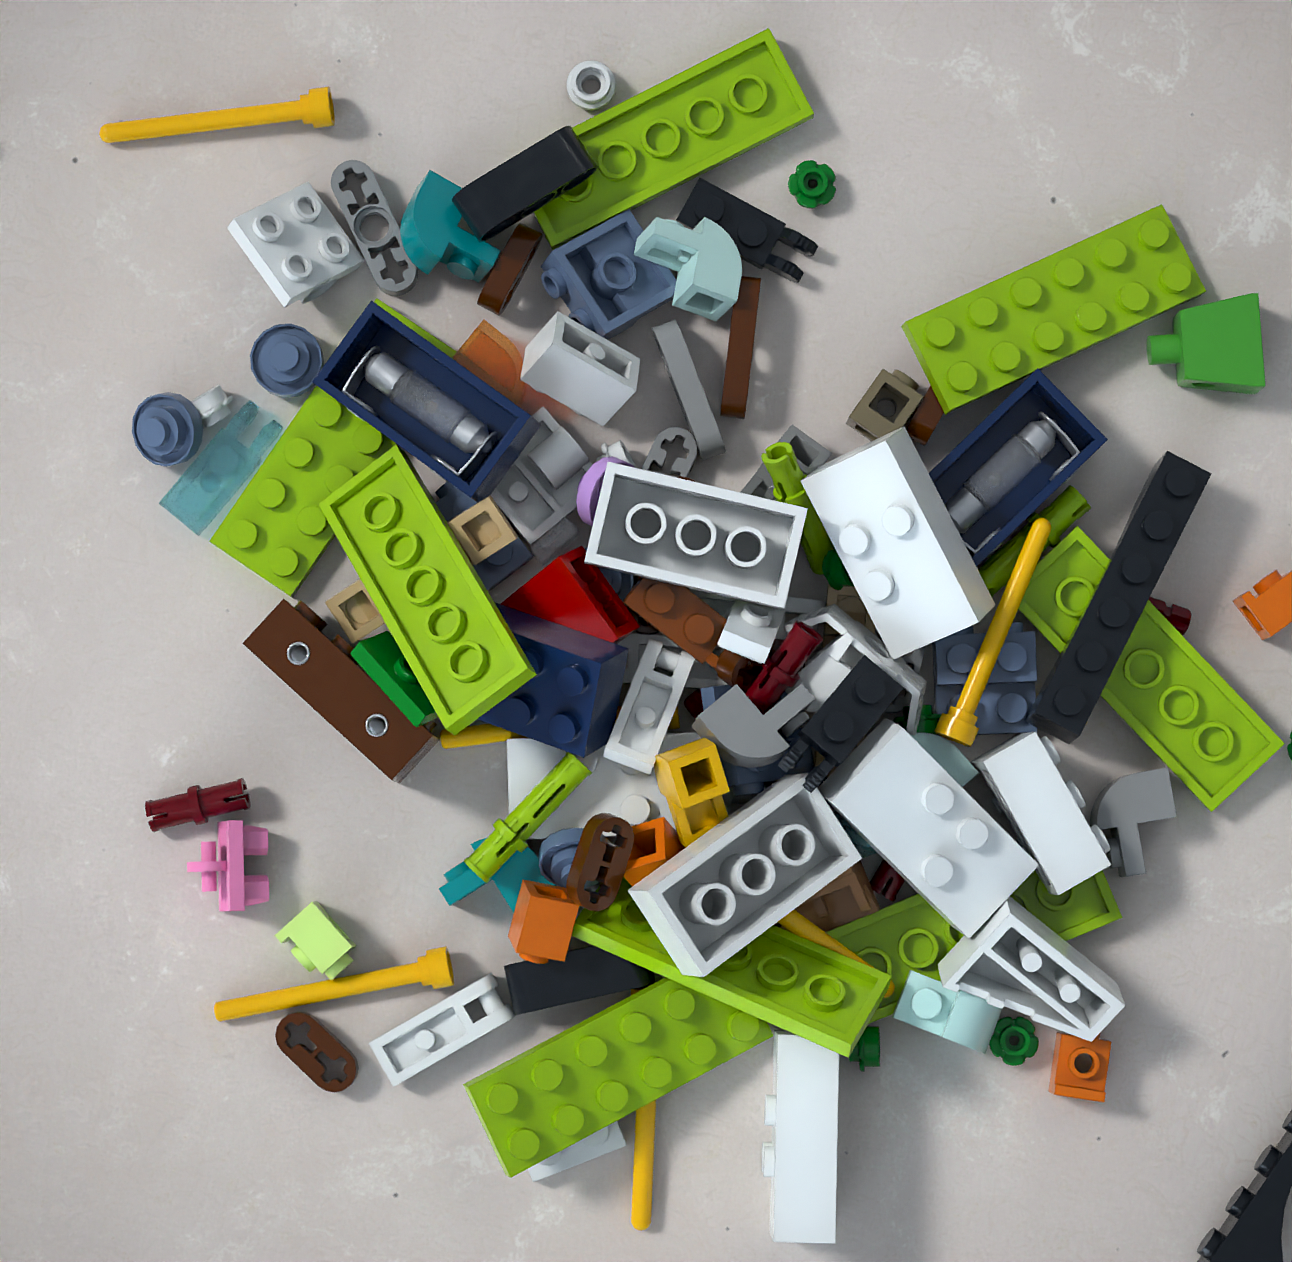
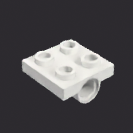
[227,182,365,308]
[491,406,593,547]

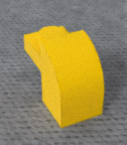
[654,737,730,847]

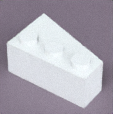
[970,732,1111,895]
[938,896,1125,1042]

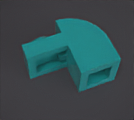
[400,170,501,283]
[439,838,557,913]

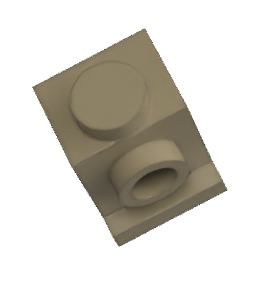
[846,369,924,442]

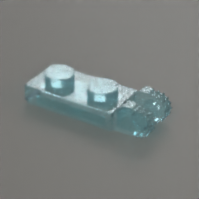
[159,400,283,536]

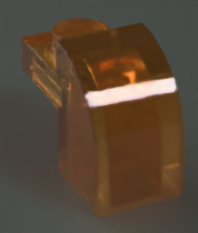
[453,319,527,408]

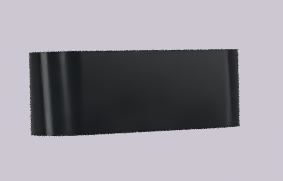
[451,126,598,242]
[504,945,656,1015]

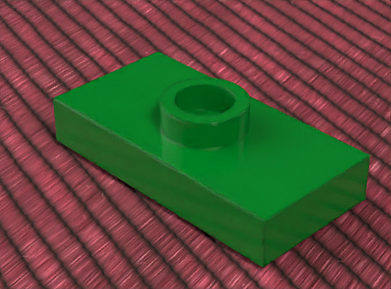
[350,631,439,728]

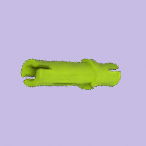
[761,442,834,575]
[978,485,1091,597]
[464,752,592,883]

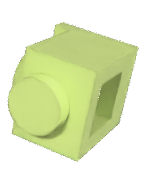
[274,901,357,981]

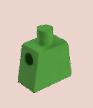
[1147,293,1266,394]

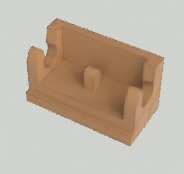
[774,860,881,933]

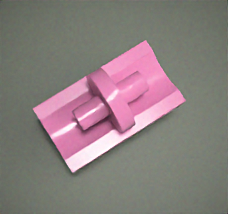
[187,820,269,911]

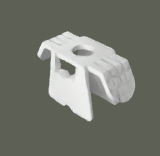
[784,604,927,735]

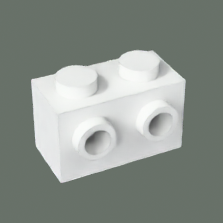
[520,311,640,426]

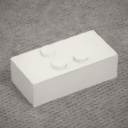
[801,426,995,660]
[584,462,808,610]
[818,718,1039,938]
[507,732,701,840]
[628,773,862,977]
[762,1030,839,1244]

